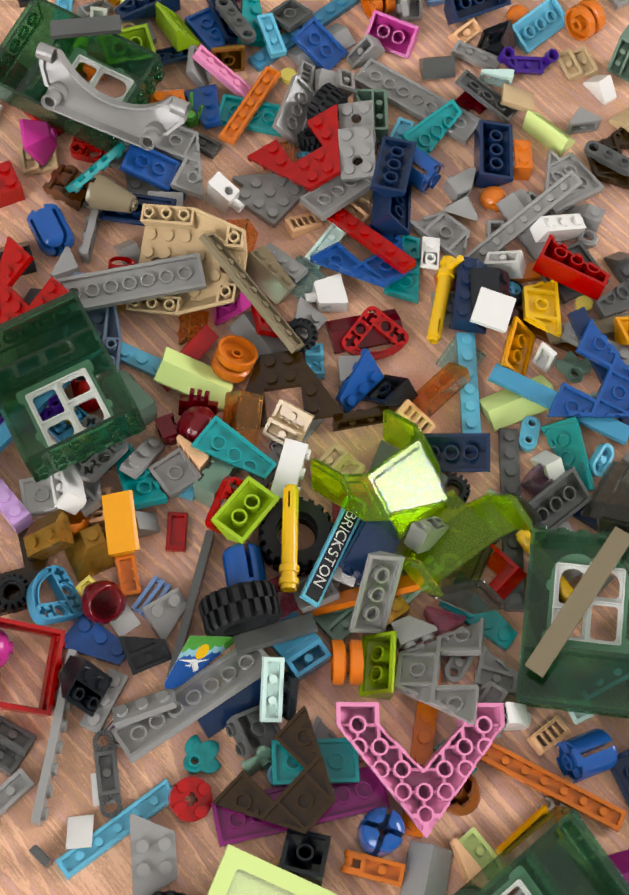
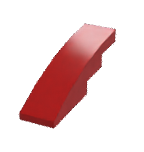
[159,324,219,392]

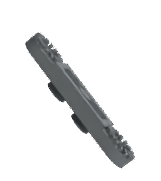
[215,0,256,45]
[584,140,629,177]
[93,729,122,818]

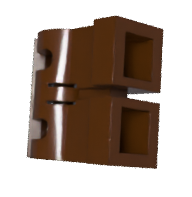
[43,164,96,211]

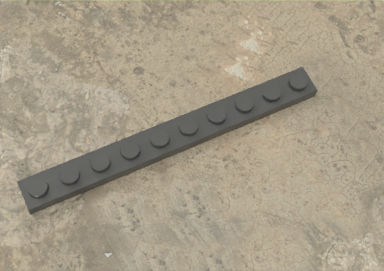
[498,428,526,612]

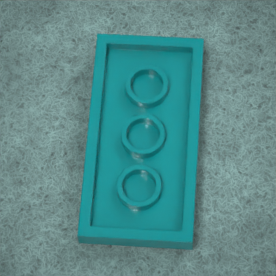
[220,93,282,137]
[271,738,360,786]

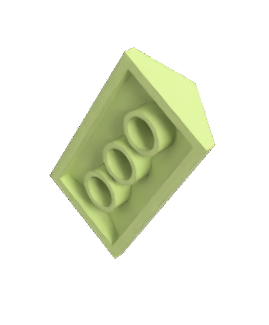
[153,346,233,411]
[479,375,554,432]

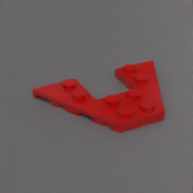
[247,104,341,192]
[0,236,78,337]

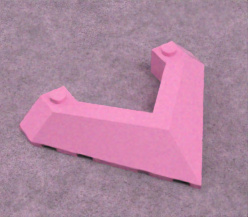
[336,702,505,838]

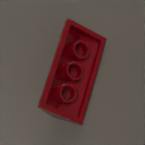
[325,309,404,354]

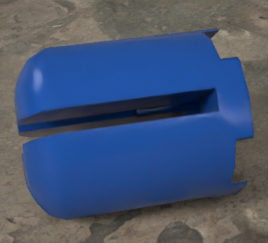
[408,147,444,194]
[27,204,74,257]
[222,542,267,587]
[555,728,618,783]
[357,807,405,858]

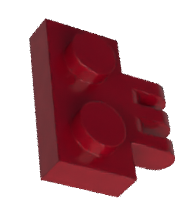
[455,91,487,114]
[178,388,218,416]

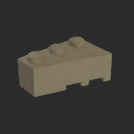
[245,245,296,305]

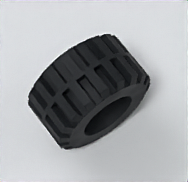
[307,83,348,121]

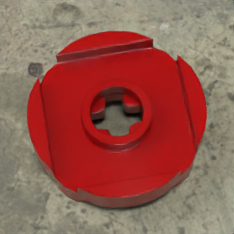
[168,776,213,822]

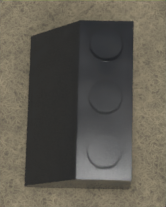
[470,268,512,325]

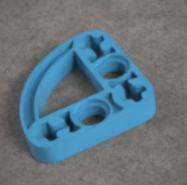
[26,565,83,626]

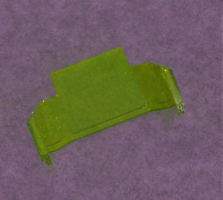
[310,409,447,539]
[401,489,533,597]

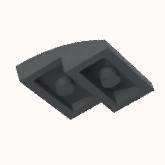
[0,715,37,777]

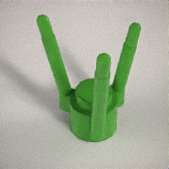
[184,92,204,128]

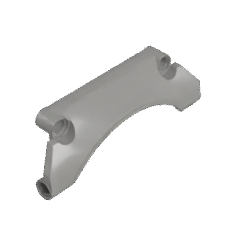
[35,42,191,151]

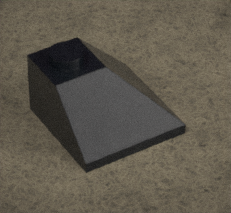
[477,20,516,56]
[362,374,418,407]
[279,828,331,887]

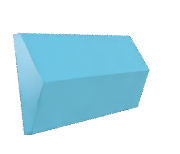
[512,0,565,54]

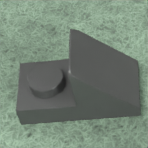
[604,251,629,283]

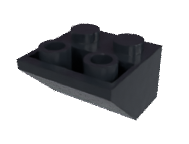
[60,655,113,717]

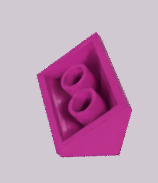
[365,10,419,59]

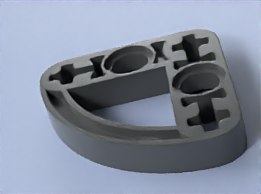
[70,415,129,483]

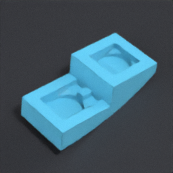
[305,343,325,379]

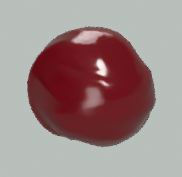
[177,405,215,443]
[81,580,126,624]

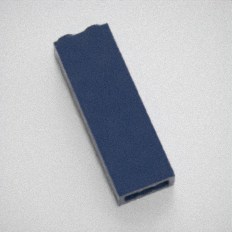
[338,463,430,584]

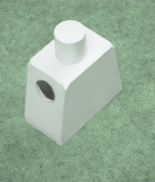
[204,171,245,214]
[304,273,348,313]

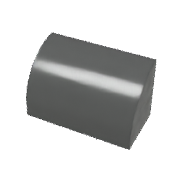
[419,56,455,80]

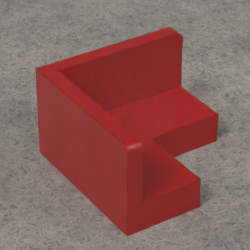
[484,544,527,604]

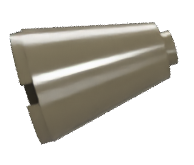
[85,173,138,213]

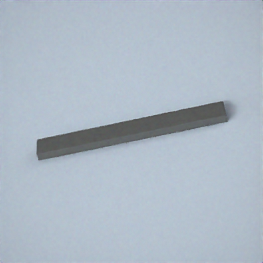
[165,530,214,689]

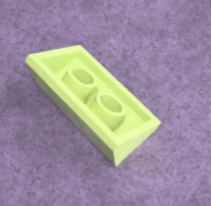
[521,110,576,157]

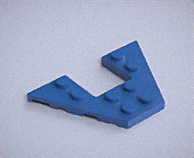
[310,224,411,288]
[547,318,629,418]

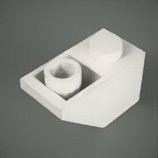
[419,236,440,270]

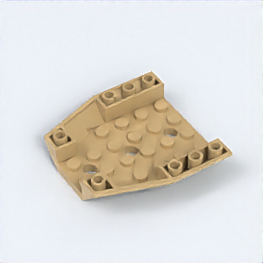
[125,203,248,316]

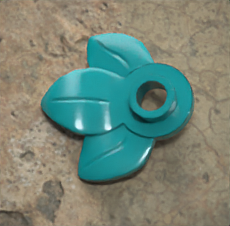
[183,735,221,774]

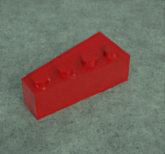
[532,234,610,300]

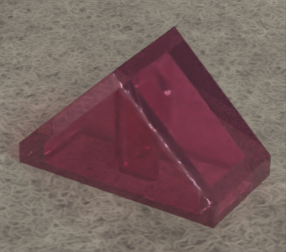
[268,575,299,619]
[423,606,466,637]

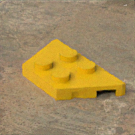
[522,279,562,337]

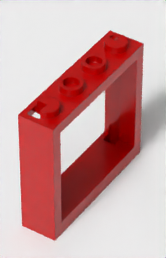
[0,617,66,717]

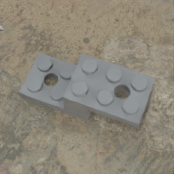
[338,100,377,182]

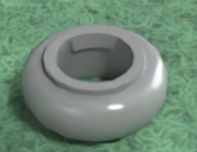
[577,229,598,248]

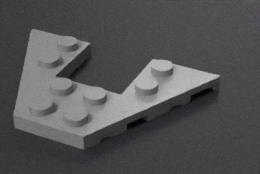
[109,126,204,200]
[394,618,485,726]

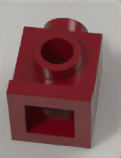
[155,413,179,446]

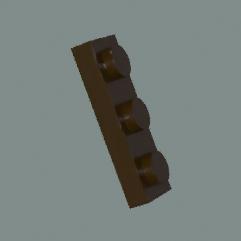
[332,406,390,431]

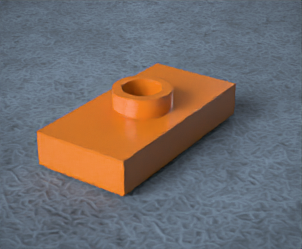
[115,554,141,597]

